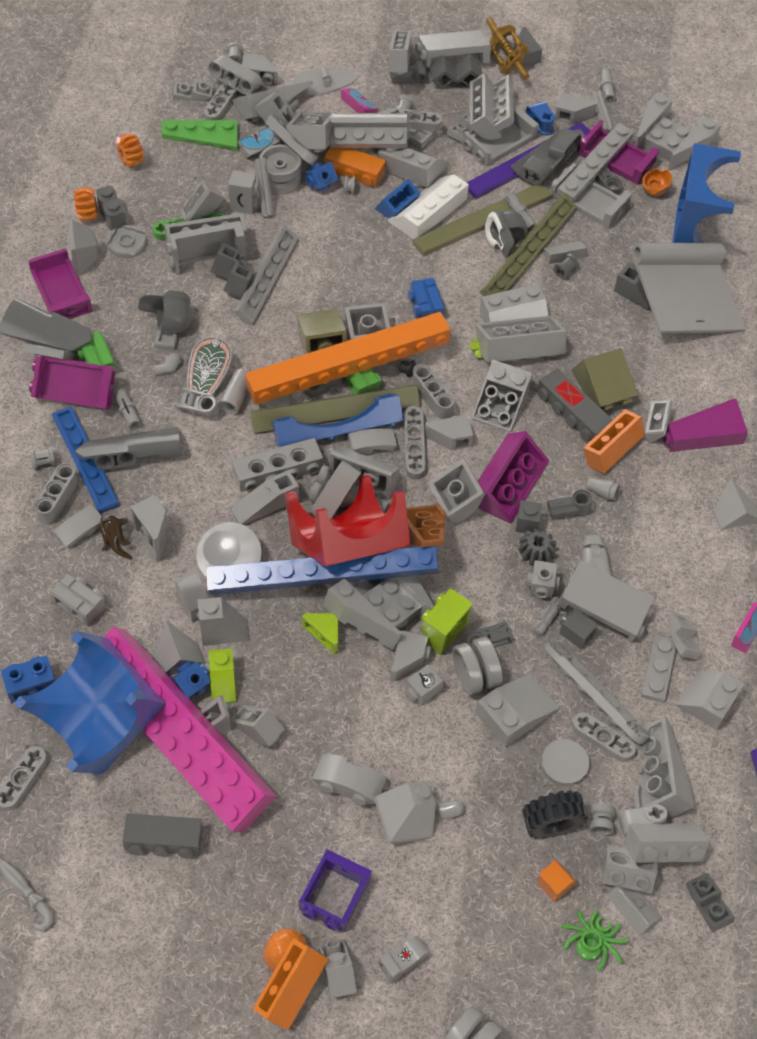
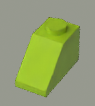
[209,648,236,703]

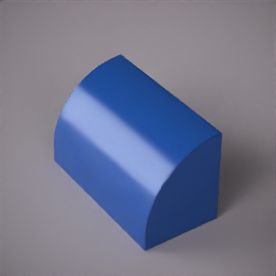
[374,179,421,218]

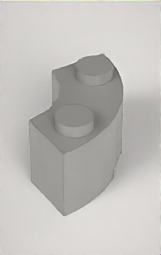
[312,754,387,806]

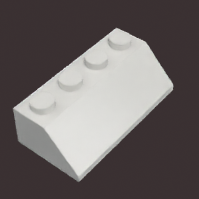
[388,174,469,239]

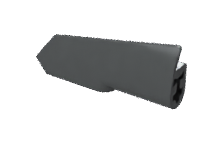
[511,128,584,185]
[0,298,92,352]
[75,427,182,470]

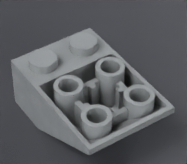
[471,360,533,432]

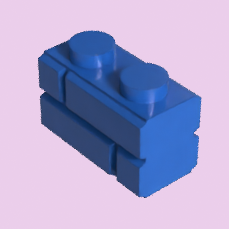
[408,278,445,318]

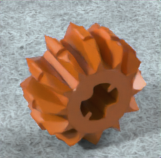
[115,133,144,167]
[74,187,98,221]

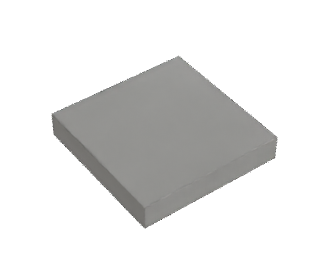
[22,343,76,360]

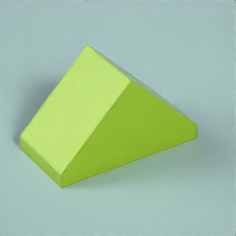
[302,613,338,655]

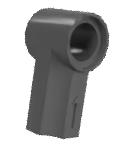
[390,60,428,85]
[547,489,592,519]

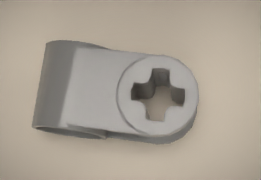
[176,387,220,418]
[619,804,668,839]

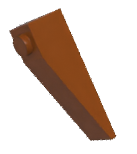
[406,504,445,547]

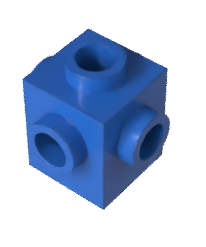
[305,162,339,191]
[171,661,211,698]

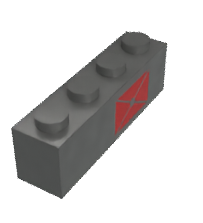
[537,368,613,442]

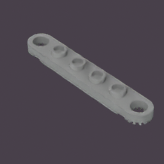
[544,638,650,744]

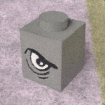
[405,664,443,706]

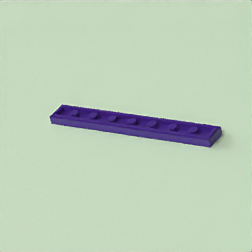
[467,122,590,199]

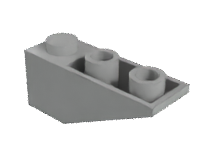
[230,470,299,525]

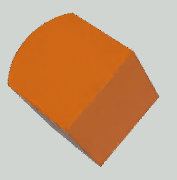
[537,860,576,902]

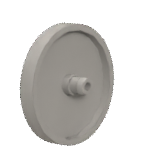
[196,522,263,578]

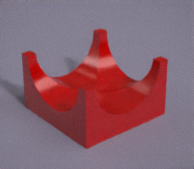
[285,475,410,566]

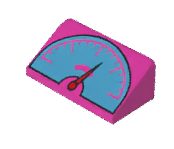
[341,88,378,113]
[731,602,757,653]

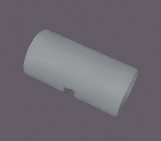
[218,369,248,415]

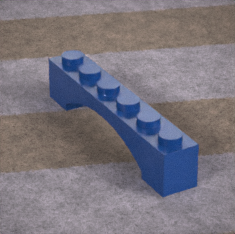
[271,393,403,447]

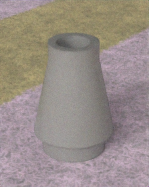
[586,477,620,501]

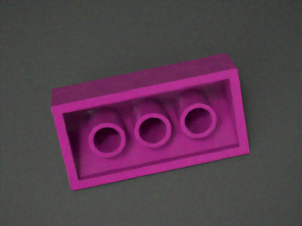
[478,431,549,524]

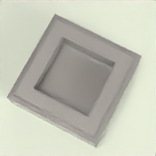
[154,330,178,351]

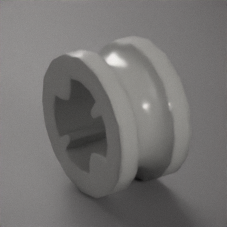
[344,175,356,194]

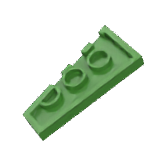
[162,120,238,151]

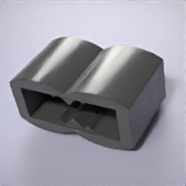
[96,185,126,231]

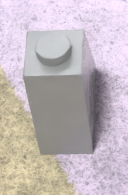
[198,597,249,646]

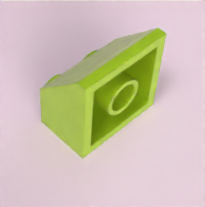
[421,588,473,655]

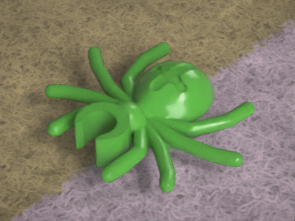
[561,910,628,971]

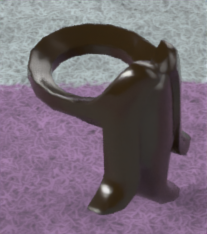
[100,515,132,560]

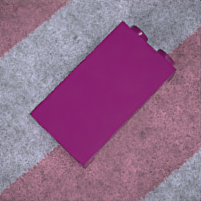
[579,120,659,184]
[28,249,93,319]
[29,355,117,409]

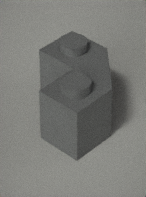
[430,55,482,89]
[210,243,254,299]

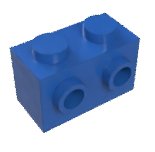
[1,655,55,704]

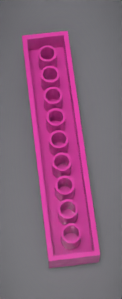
[104,626,277,832]

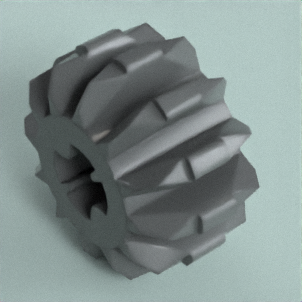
[518,528,556,565]

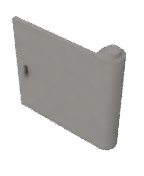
[632,243,745,334]

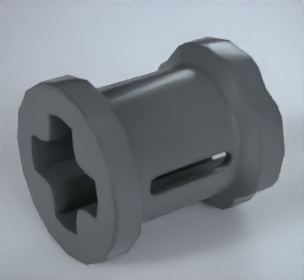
[553,254,579,280]

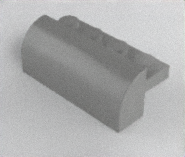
[470,73,514,140]
[330,113,410,148]

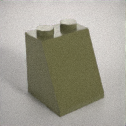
[297,309,347,354]
[571,348,638,412]

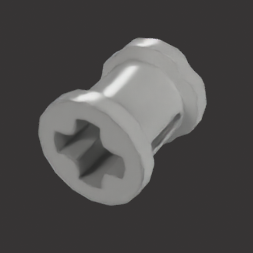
[227,42,243,65]
[396,96,414,109]
[30,446,55,469]

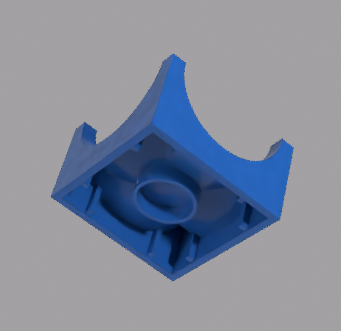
[672,143,741,243]
[14,631,166,774]

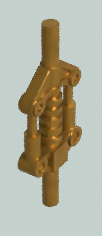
[486,17,529,80]

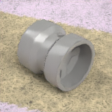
[589,803,615,836]

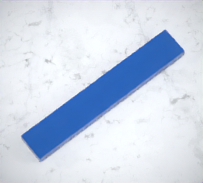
[52,406,120,514]

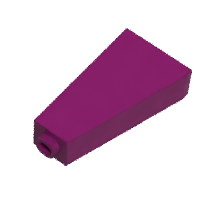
[663,399,748,452]

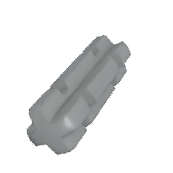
[532,597,562,636]

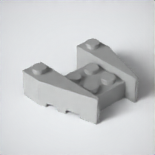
[635,92,721,170]
[323,576,434,650]

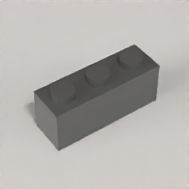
[122,813,203,858]

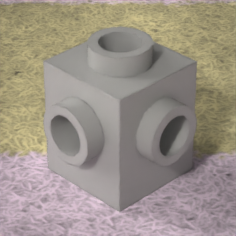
[526,560,560,598]

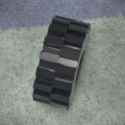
[522,790,589,839]

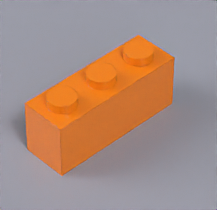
[324,147,386,188]
[584,409,645,474]
[253,938,329,1030]

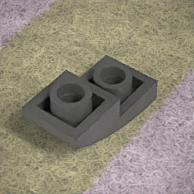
[686,873,735,933]

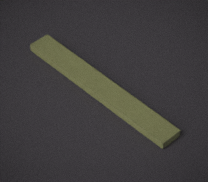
[413,183,552,256]
[479,193,577,296]
[250,384,420,433]

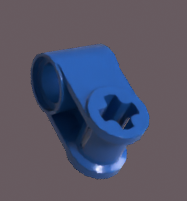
[526,101,555,136]

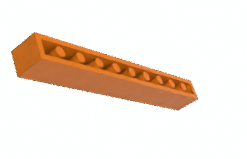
[245,312,451,405]

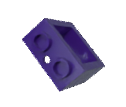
[299,849,372,932]

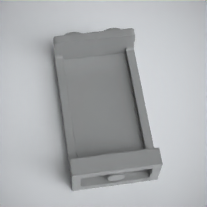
[415,30,491,67]
[462,104,539,167]
[551,163,632,228]
[167,221,246,275]
[557,560,654,642]

